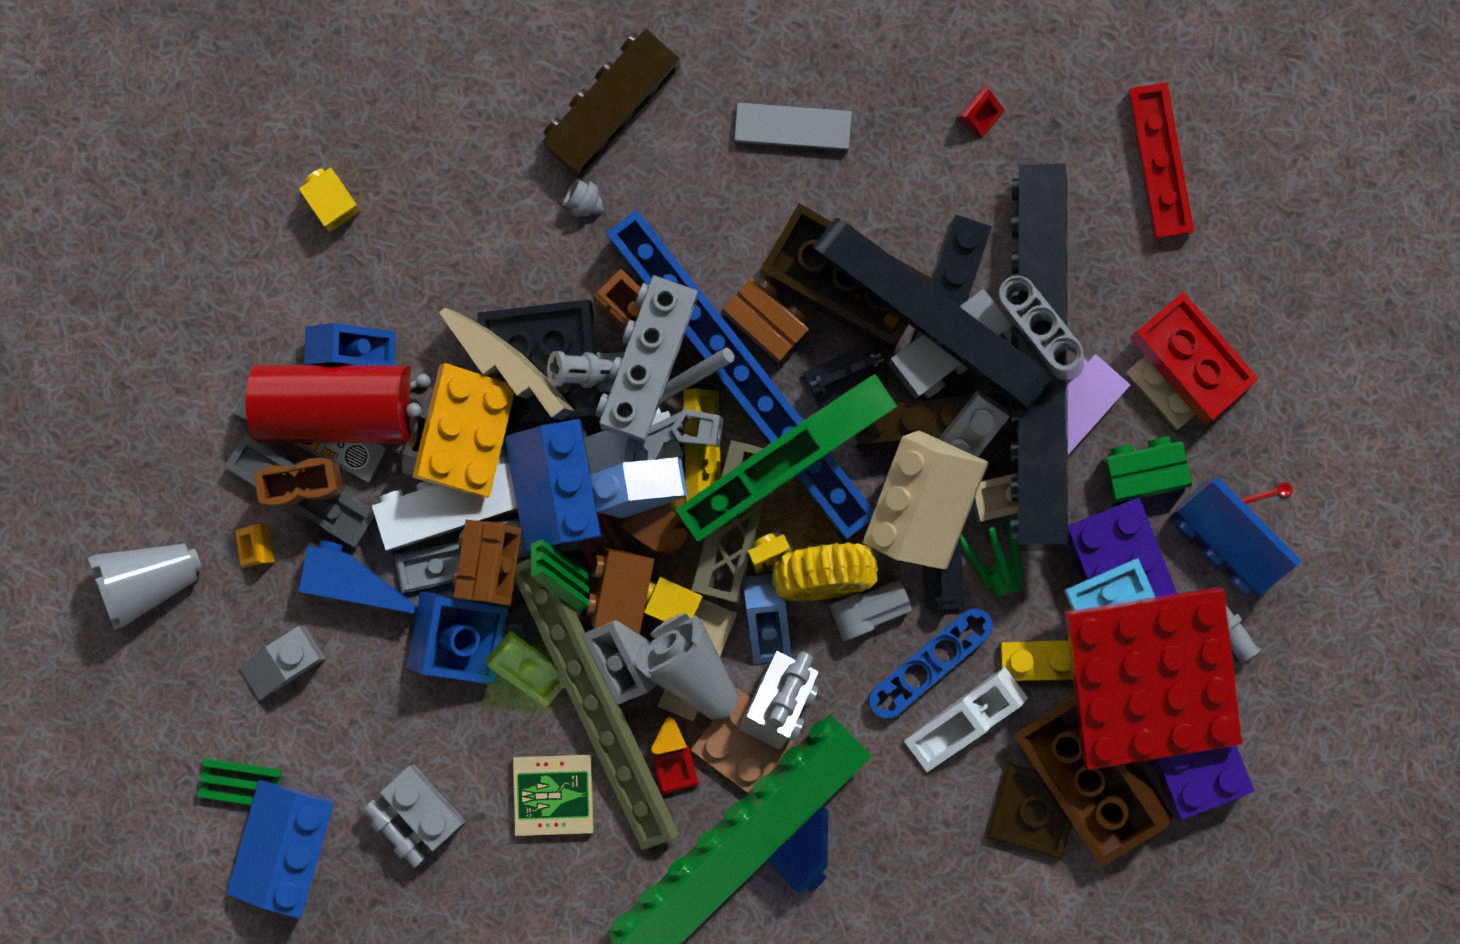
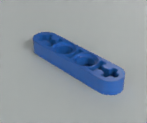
[868,608,993,718]

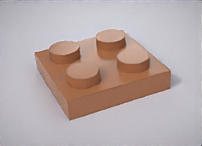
[691,688,799,793]

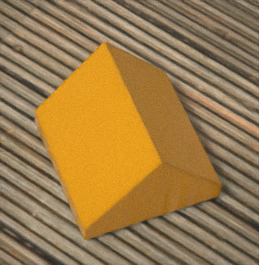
[236,524,275,568]
[651,716,687,755]

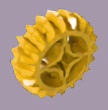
[772,543,878,602]

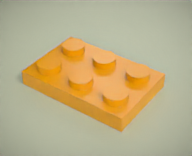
[412,363,514,499]

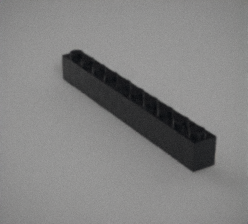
[1011,163,1068,551]

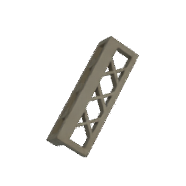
[691,440,766,603]

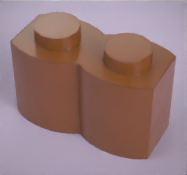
[254,458,344,508]

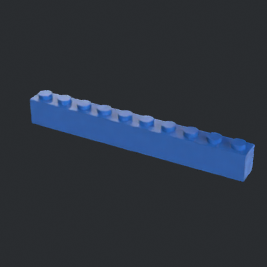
[606,209,874,541]

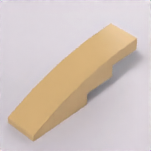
[439,308,574,420]

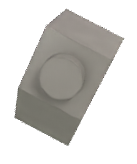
[582,620,657,705]
[240,626,326,701]

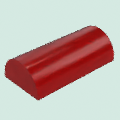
[245,364,411,444]

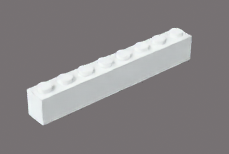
[372,407,683,552]

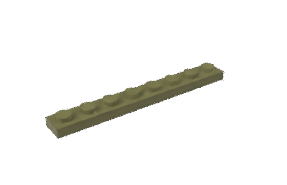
[514,558,679,850]

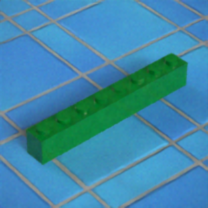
[606,714,872,944]

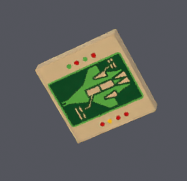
[513,754,594,836]

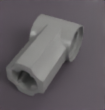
[828,580,912,641]

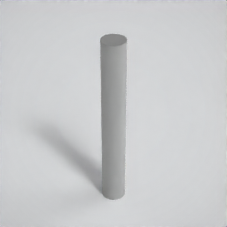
[660,348,734,403]

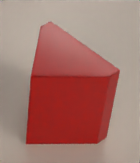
[956,86,1005,139]

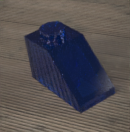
[767,805,828,895]

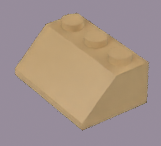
[863,430,988,569]

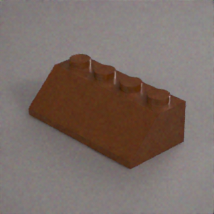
[1014,692,1173,867]

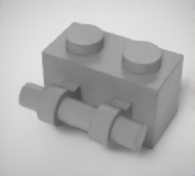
[738,651,819,750]
[362,764,466,868]

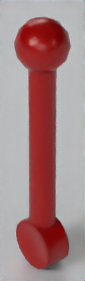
[1240,482,1293,504]

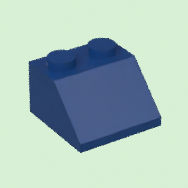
[406,591,508,684]

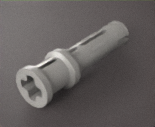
[547,351,615,388]

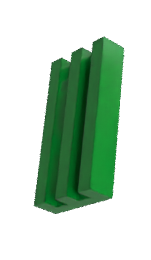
[531,539,590,611]
[197,758,282,805]

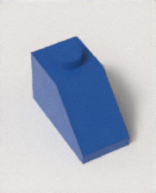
[304,323,396,365]

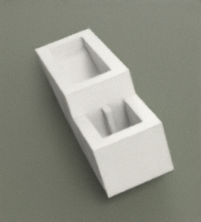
[904,667,1028,772]

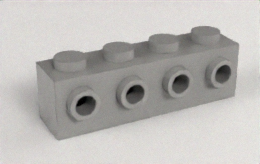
[595,275,698,443]

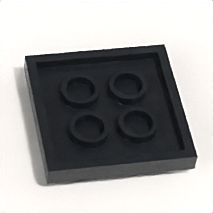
[477,299,601,427]

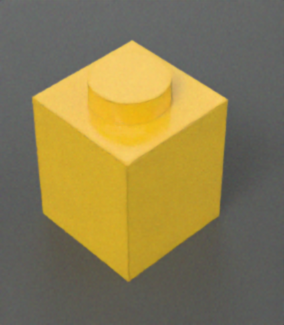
[299,167,361,232]
[644,577,703,622]

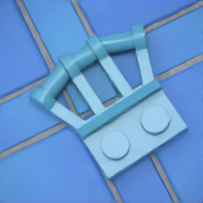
[1064,558,1155,610]

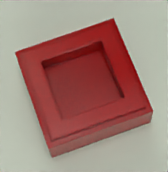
[652,746,699,794]

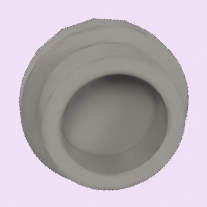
[563,179,604,217]

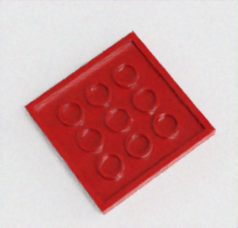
[1065,587,1242,770]

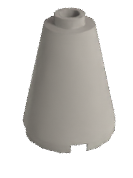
[88,544,203,630]
[635,613,738,719]

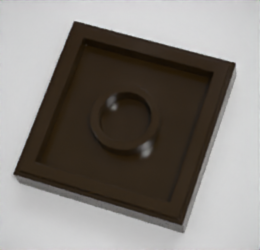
[986,762,1072,860]

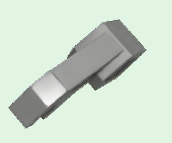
[624,409,724,462]

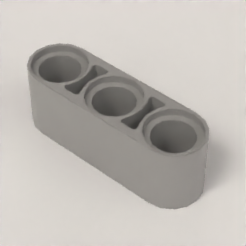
[999,276,1085,380]

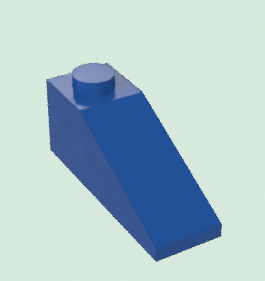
[298,540,418,614]

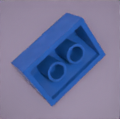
[505,419,603,552]
[1171,476,1302,596]
[227,780,335,919]

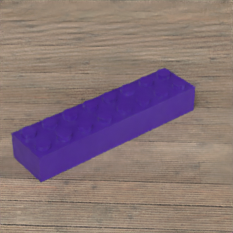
[1068,498,1255,820]

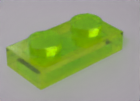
[485,631,565,708]

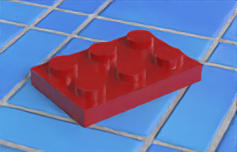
[1129,291,1259,426]

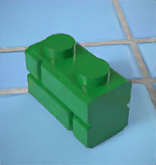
[1102,436,1192,504]

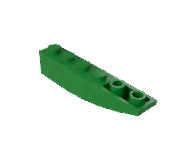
[676,374,898,542]

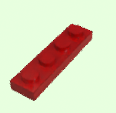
[1127,82,1195,240]

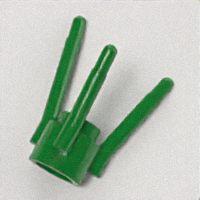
[961,514,1025,597]

